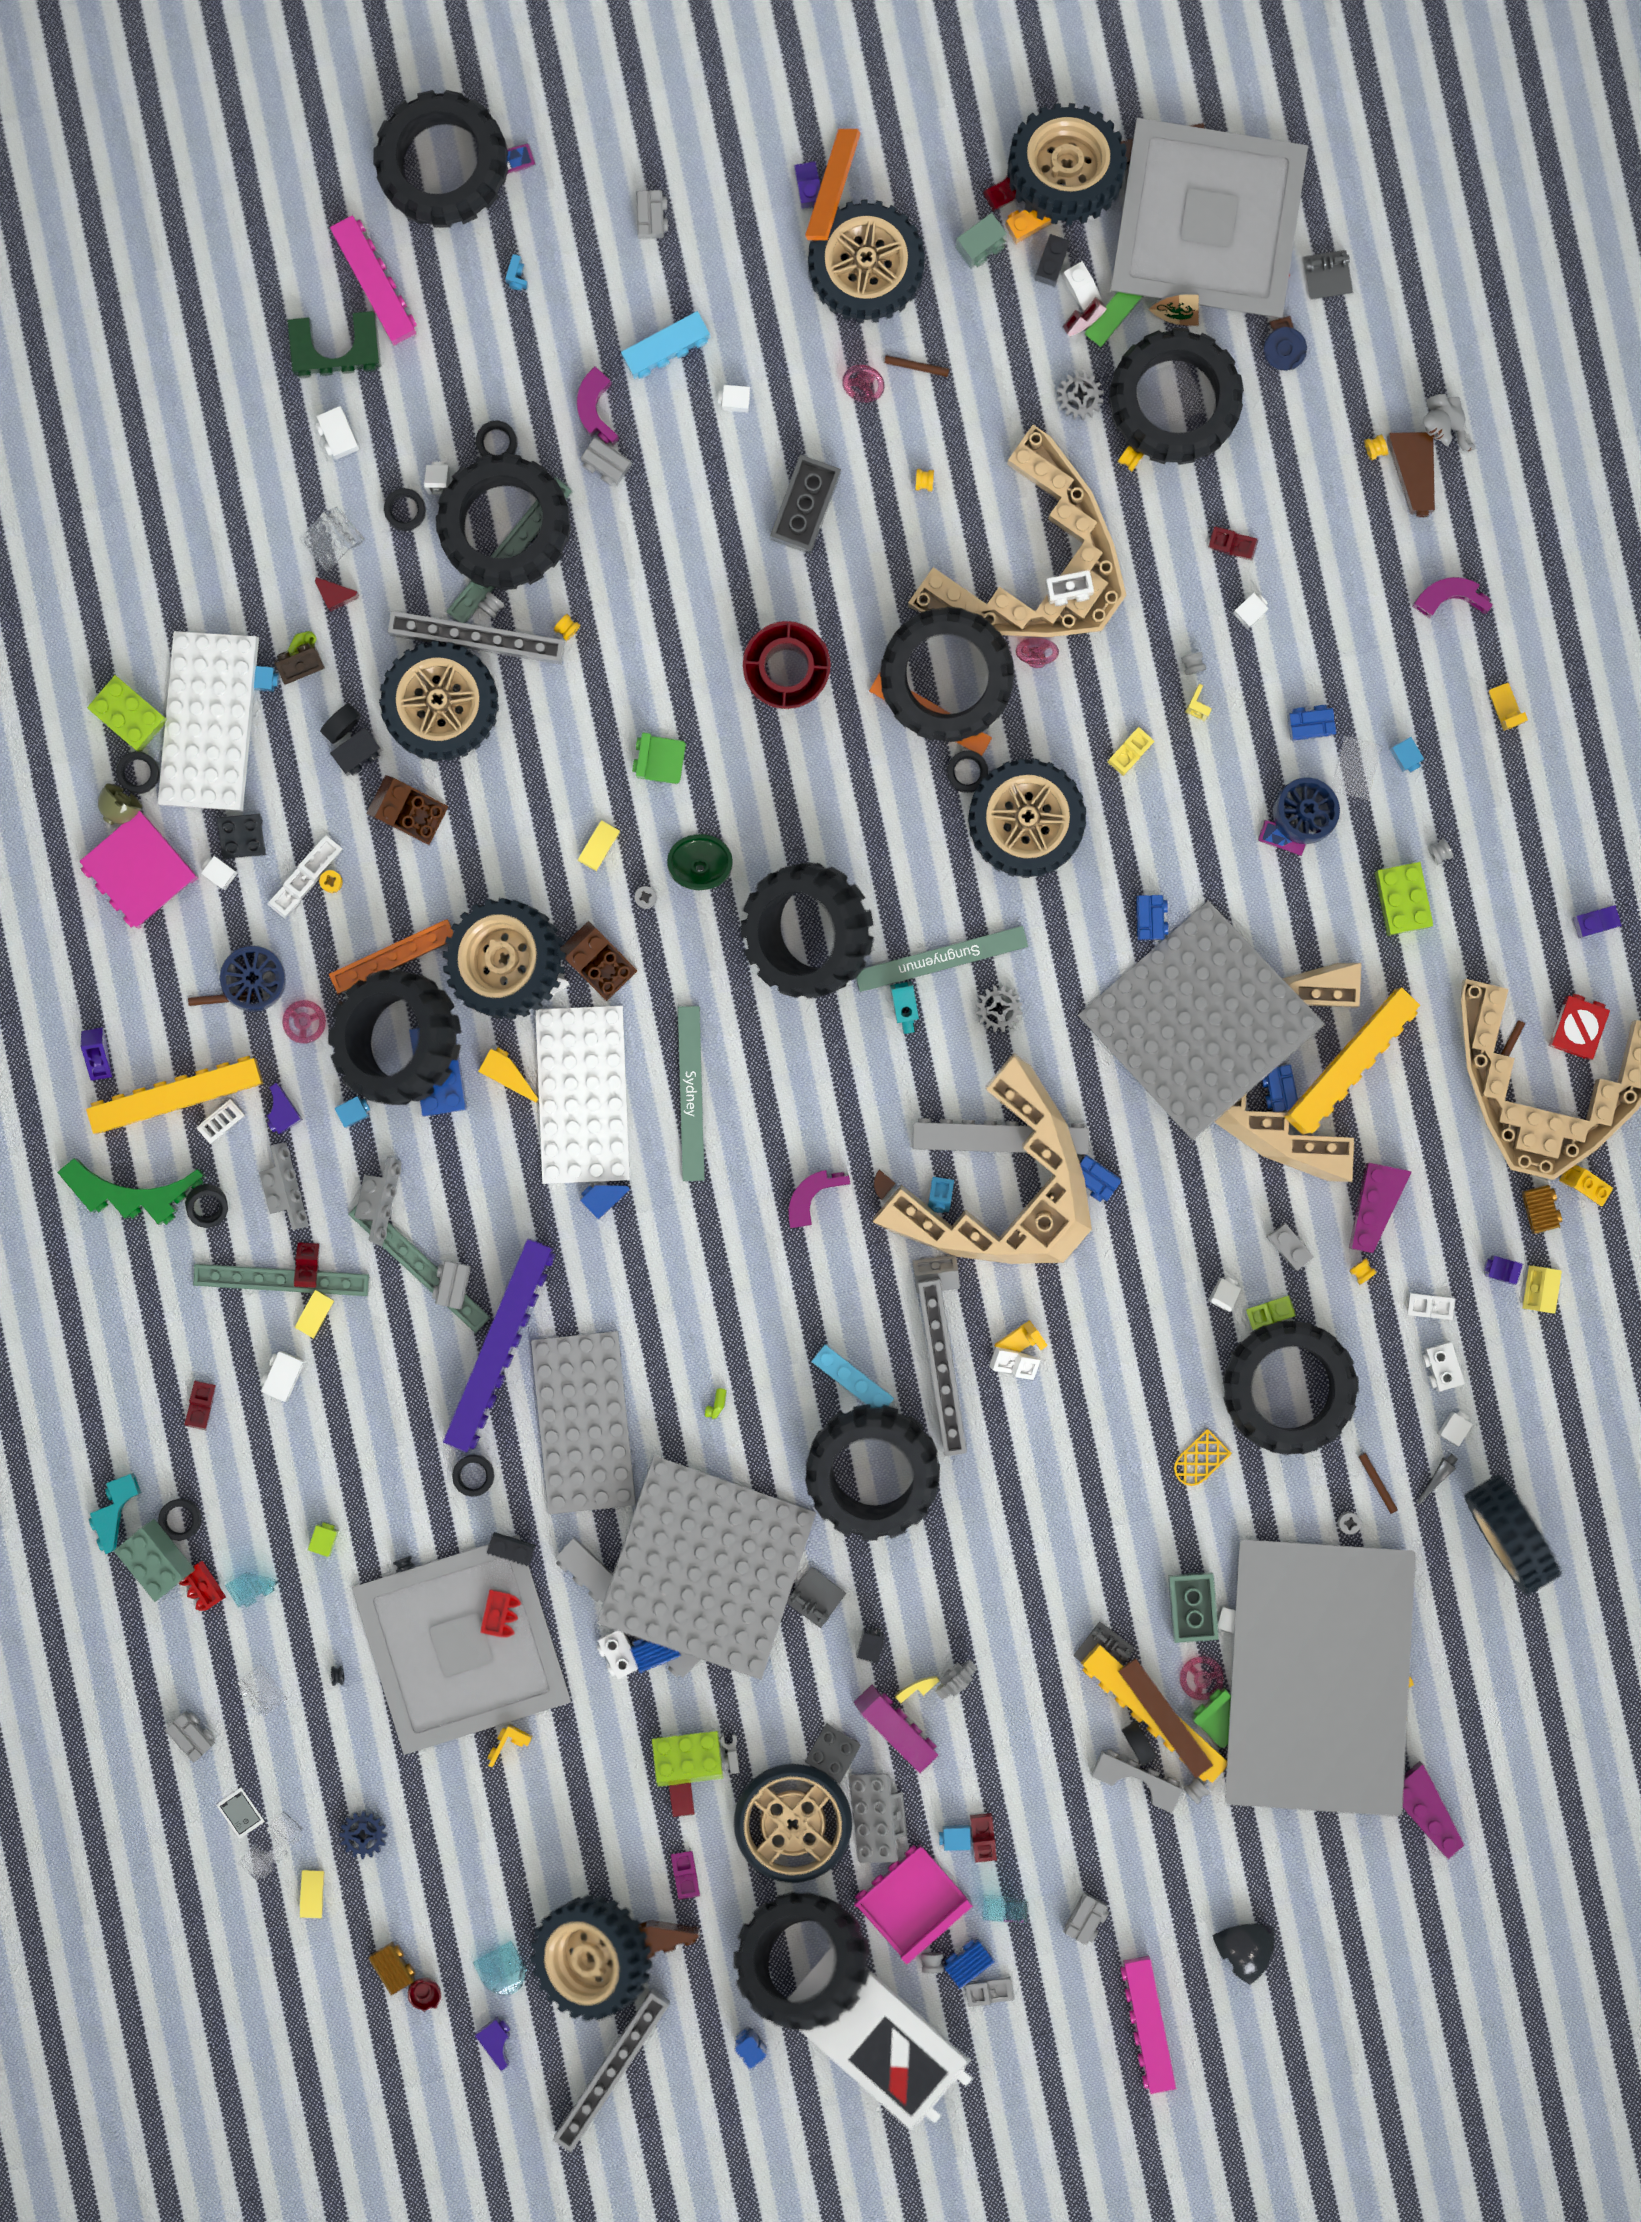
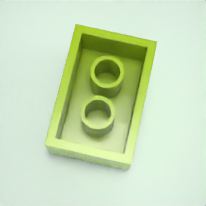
[87,675,167,752]
[1374,862,1434,936]
[652,1731,724,1787]

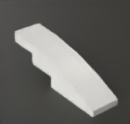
[268,835,343,919]

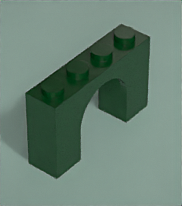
[287,311,381,378]

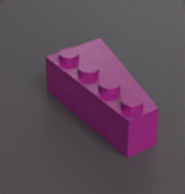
[1349,1163,1412,1253]
[853,1684,939,1773]
[1402,1761,1464,1859]

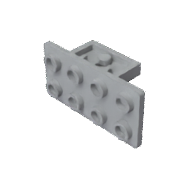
[850,1774,907,1863]

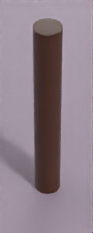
[884,355,949,377]
[188,991,255,1006]
[1500,1020,1525,1057]
[1358,1453,1398,1514]

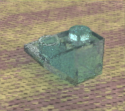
[225,1572,278,1608]
[982,1894,1028,1923]

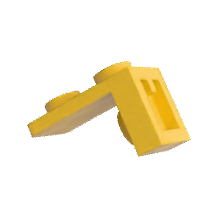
[1488,683,1528,731]
[1559,1165,1613,1206]
[994,1320,1048,1352]
[487,1724,533,1767]

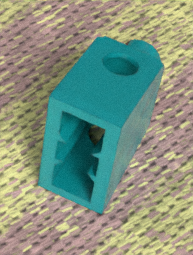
[890,981,919,1034]

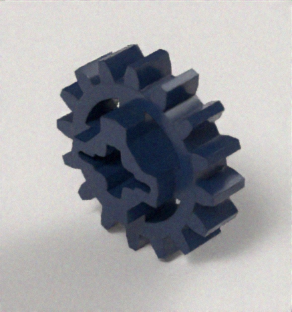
[339,1810,388,1859]

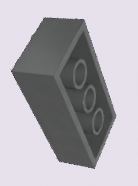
[770,454,841,555]

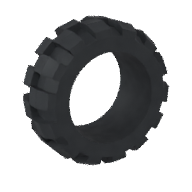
[373,90,508,228]
[1109,328,1244,465]
[436,453,571,590]
[880,606,1014,742]
[741,862,874,999]
[328,969,462,1105]
[1222,1320,1359,1455]
[805,1404,940,1541]
[733,1892,870,2030]

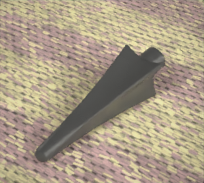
[1417,1453,1458,1504]

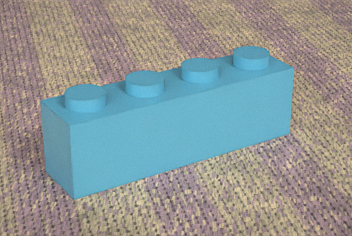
[621,311,710,379]
[812,1345,894,1408]

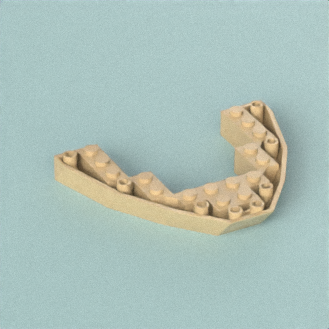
[908,425,1126,637]
[1215,963,1361,1182]
[1461,979,1641,1180]
[873,1052,1092,1264]

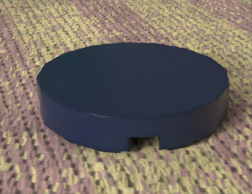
[1263,327,1307,371]

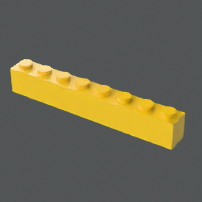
[1284,987,1420,1135]
[86,1056,264,1134]
[1081,1643,1227,1783]

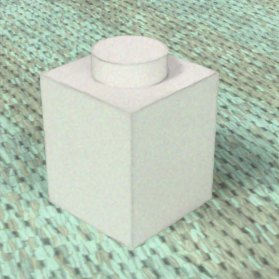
[718,385,750,413]
[1233,593,1269,629]
[201,856,238,890]
[1437,1411,1473,1447]

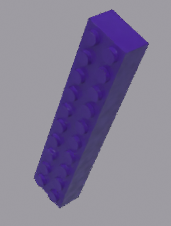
[443,1239,556,1452]

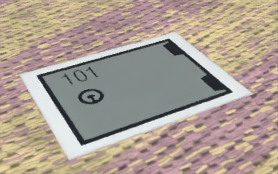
[216,1788,265,1839]

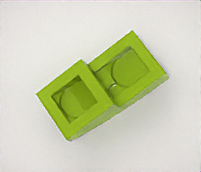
[1246,1295,1296,1330]

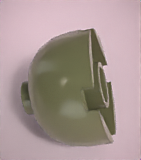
[98,783,143,825]

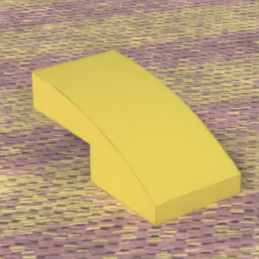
[1107,727,1154,776]
[578,820,620,871]
[295,1290,335,1339]
[895,1676,939,1703]
[300,1870,325,1918]

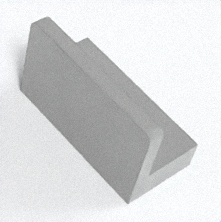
[913,1255,960,1294]

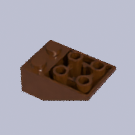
[366,775,449,845]
[560,921,637,1001]
[638,1920,701,1959]

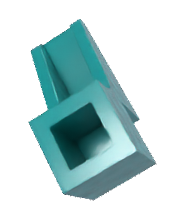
[89,1473,142,1554]

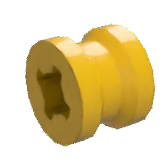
[1364,434,1388,461]
[1118,445,1144,472]
[915,469,934,492]
[553,614,581,642]
[319,870,343,893]
[1349,1258,1377,1285]

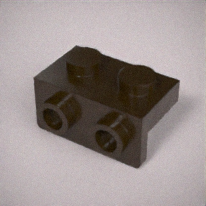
[274,643,325,685]

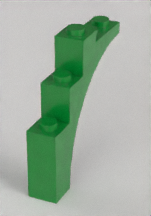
[57,1158,205,1225]

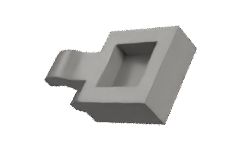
[720,1734,740,1774]

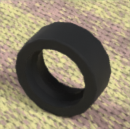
[476,420,518,457]
[383,488,426,531]
[320,703,361,744]
[947,750,988,793]
[116,751,160,794]
[185,1184,228,1228]
[452,1454,495,1497]
[158,1498,202,1541]
[1121,1721,1157,1766]

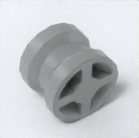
[478,592,505,619]
[1181,652,1206,675]
[1428,838,1453,866]
[634,886,657,909]
[1337,1512,1361,1535]
[1183,1777,1211,1804]
[921,1952,944,1973]

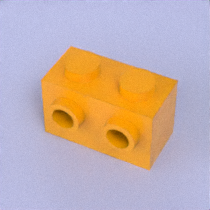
[1005,210,1052,244]

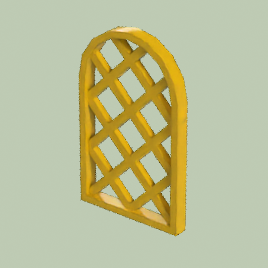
[1174,1429,1232,1486]

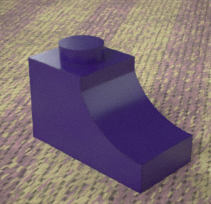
[794,161,820,209]
[1572,905,1622,939]
[81,1027,112,1081]
[266,1083,303,1134]
[1484,1255,1523,1285]
[475,2016,511,2071]

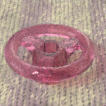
[842,365,885,403]
[1016,638,1059,668]
[282,1000,326,1044]
[1180,1656,1224,1700]

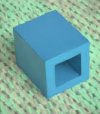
[254,666,279,692]
[1390,737,1424,773]
[334,1096,371,1128]
[939,1825,971,1851]

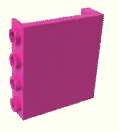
[79,811,198,929]
[854,1844,973,1965]

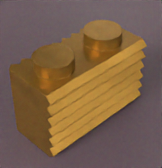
[1521,1185,1562,1234]
[368,1942,416,1996]

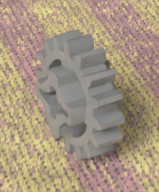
[1056,372,1104,420]
[976,985,1023,1033]
[935,1660,977,1700]

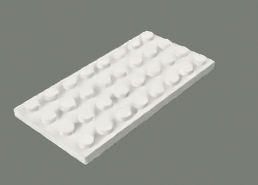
[158,631,259,811]
[535,1006,630,1184]

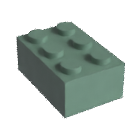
[114,1519,195,1602]
[1168,1572,1219,1643]

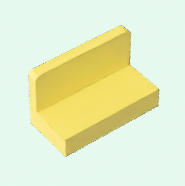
[1185,684,1212,721]
[1522,1265,1562,1313]

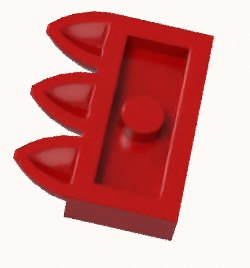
[179,1561,226,1611]
[480,1589,521,1638]

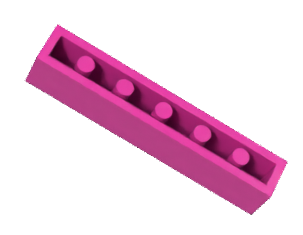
[330,215,417,346]
[1120,1955,1176,2094]

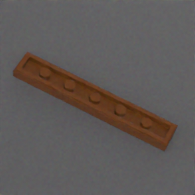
[1118,1658,1213,1778]

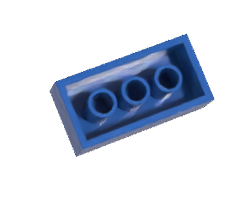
[409,1028,467,1117]

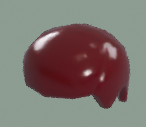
[407,1977,442,2012]

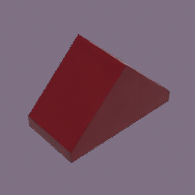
[315,577,359,612]

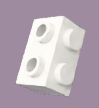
[316,406,360,460]
[1045,570,1094,606]
[1422,1342,1465,1392]
[260,1351,305,1402]
[596,1630,638,1680]

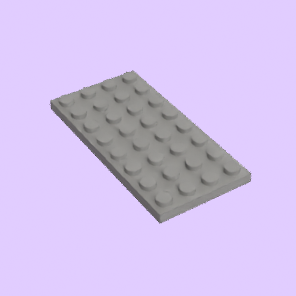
[531,1331,636,1514]

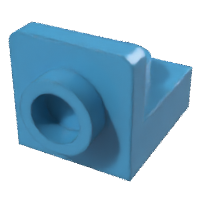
[505,254,528,291]
[928,1177,954,1213]

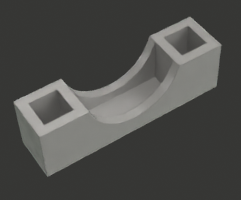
[1091,1749,1183,1813]

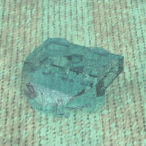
[473,1941,527,1996]

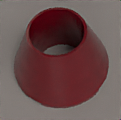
[743,621,830,709]

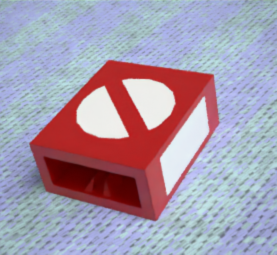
[1548,993,1610,1060]

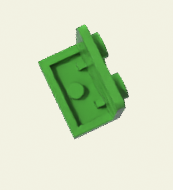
[632,732,686,784]
[1192,1687,1231,1748]

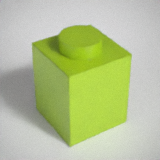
[308,1522,339,1557]

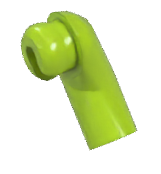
[287,631,316,653]
[704,1388,727,1419]

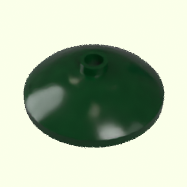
[667,834,733,890]

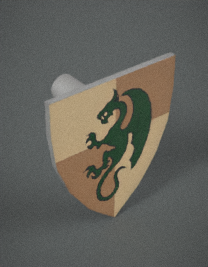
[1148,293,1199,326]

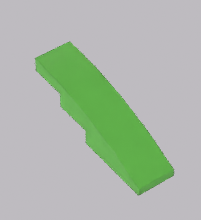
[1084,292,1144,347]

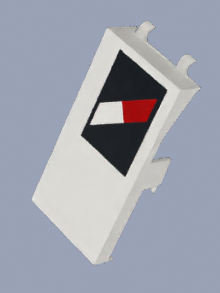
[787,1946,973,2130]

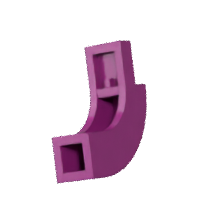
[577,366,619,446]
[1412,577,1493,619]
[789,1170,850,1228]

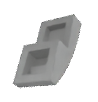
[965,1977,1015,2007]

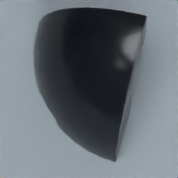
[1212,1924,1275,1985]

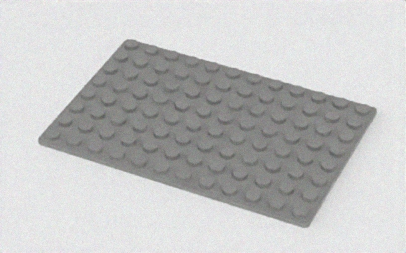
[1225,1540,1416,1816]

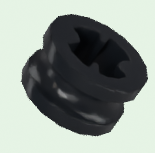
[393,1556,415,1573]
[331,1666,344,1686]

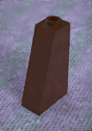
[1387,432,1435,518]

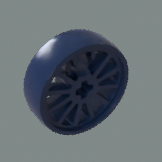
[1273,778,1340,844]
[219,946,286,1012]

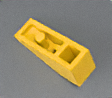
[478,1047,539,1103]

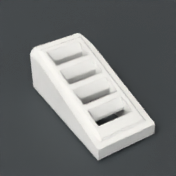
[196,1099,245,1144]

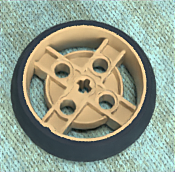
[734,1764,852,1883]

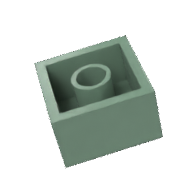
[955,213,1007,269]

